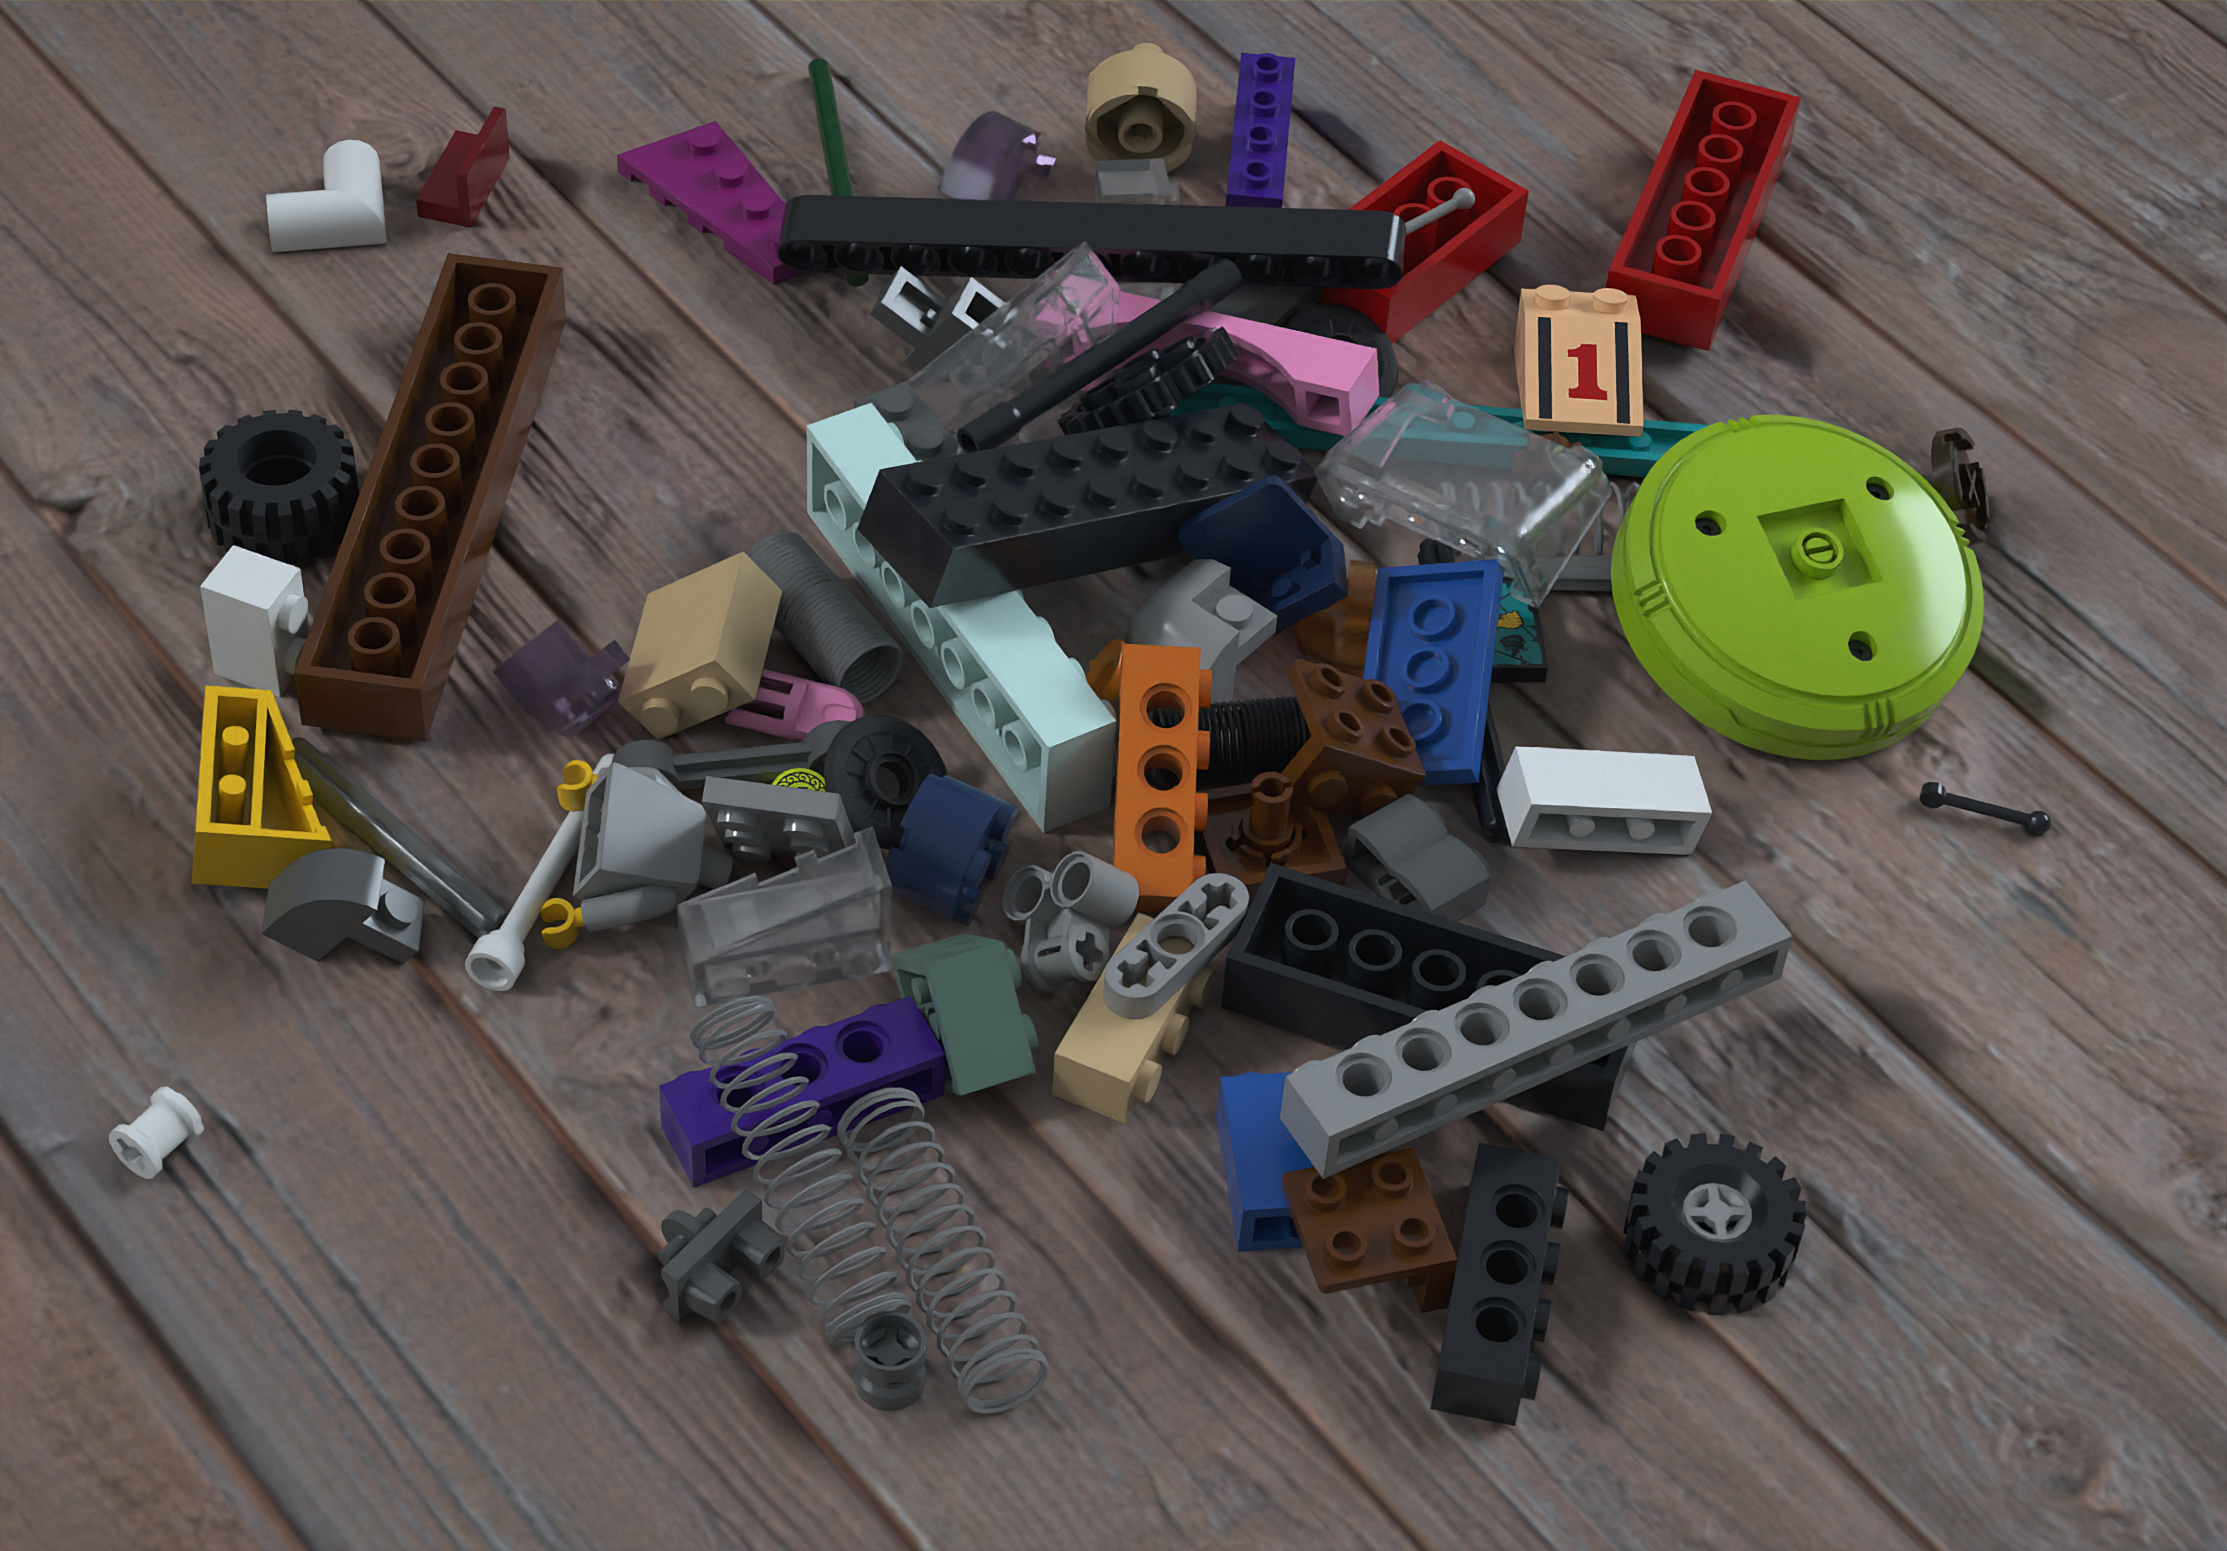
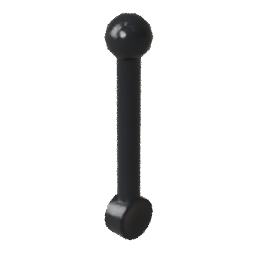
[1920,782,2051,835]

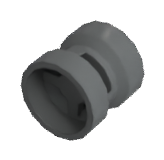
[854,1310,927,1411]

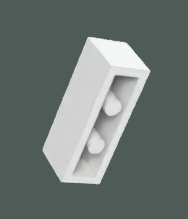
[1497,746,1712,855]

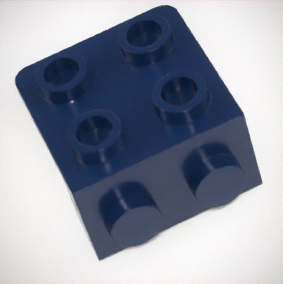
[1178,476,1348,636]

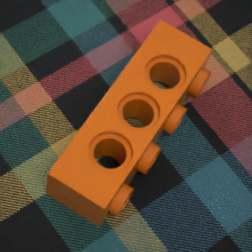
[1112,644,1212,913]

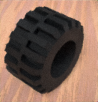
[199,409,359,566]

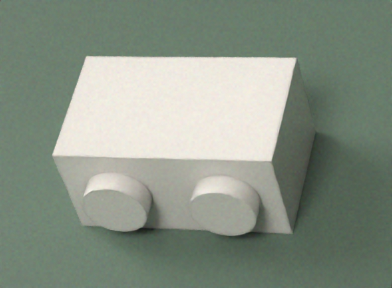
[200,545,309,698]

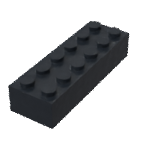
[1221,863,1637,1132]

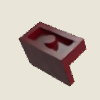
[416,106,510,228]

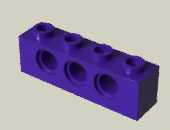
[1226,53,1295,208]
[659,996,945,1188]

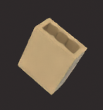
[618,552,782,740]

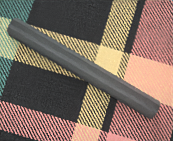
[292,737,506,939]

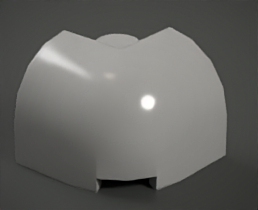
[1126,559,1277,712]

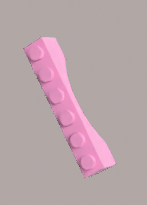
[1028,277,1379,438]

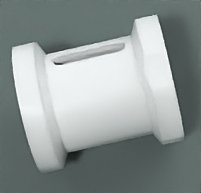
[109,1087,204,1179]

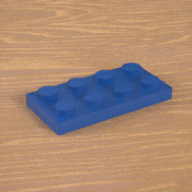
[1363,559,1504,786]

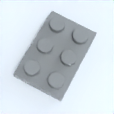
[702,776,856,870]

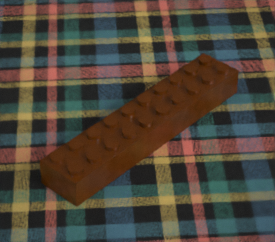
[294,253,566,742]

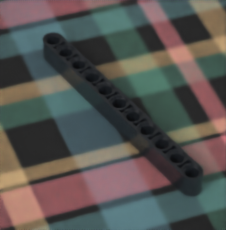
[777,195,1406,289]

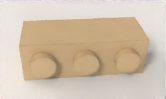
[1052,913,1216,1124]

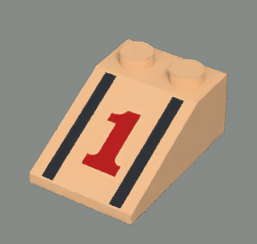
[1514,285,1644,437]

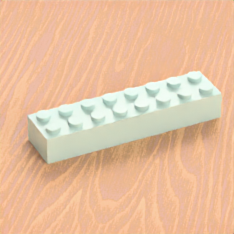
[807,403,1119,833]

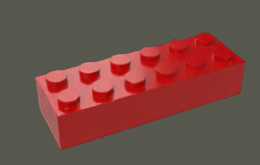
[1606,70,1801,351]

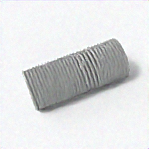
[747,531,903,703]

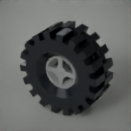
[1623,1133,1807,1315]

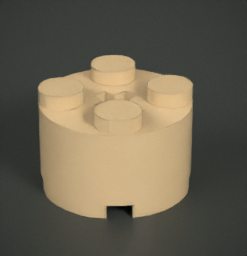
[1085,43,1197,177]

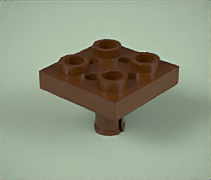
[1195,772,1347,905]

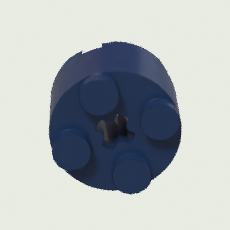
[881,771,1018,926]

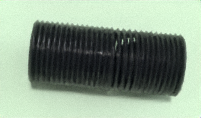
[1152,696,1311,787]

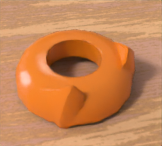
[1086,638,1127,705]

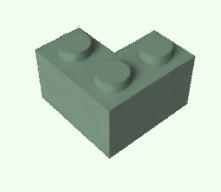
[890,933,1038,1096]

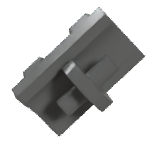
[657,1189,784,1324]

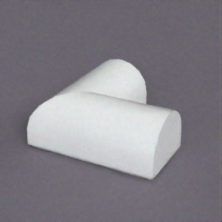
[266,140,387,252]

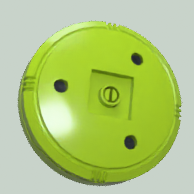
[1611,415,1984,760]

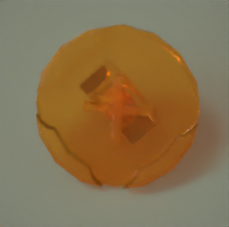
[1293,560,1376,679]

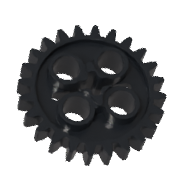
[1057,326,1239,435]

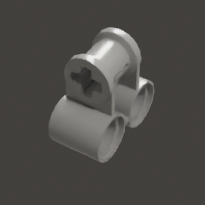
[1003,851,1139,994]

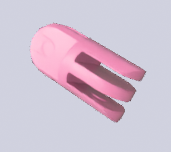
[725,669,865,742]

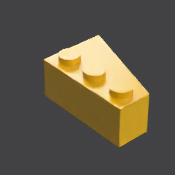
[191,685,331,889]

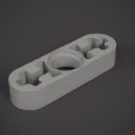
[1103,873,1249,1019]

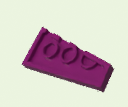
[617,121,807,285]

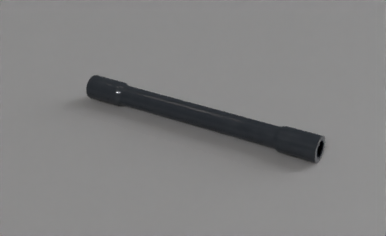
[957,258,1243,453]

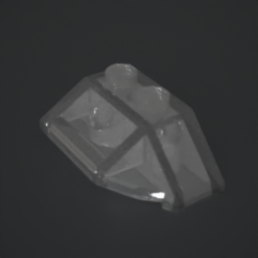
[907,241,1121,444]

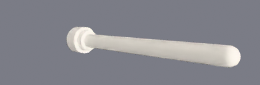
[465,754,615,991]

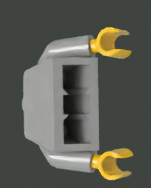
[540,760,733,949]

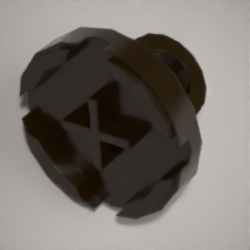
[1921,428,1990,546]

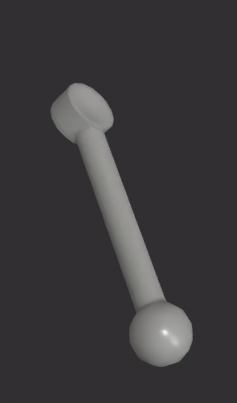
[1405,188,1475,235]

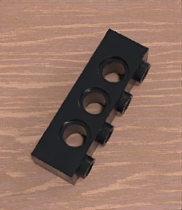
[1430,1143,1570,1426]

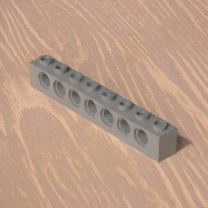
[1280,880,1792,1179]

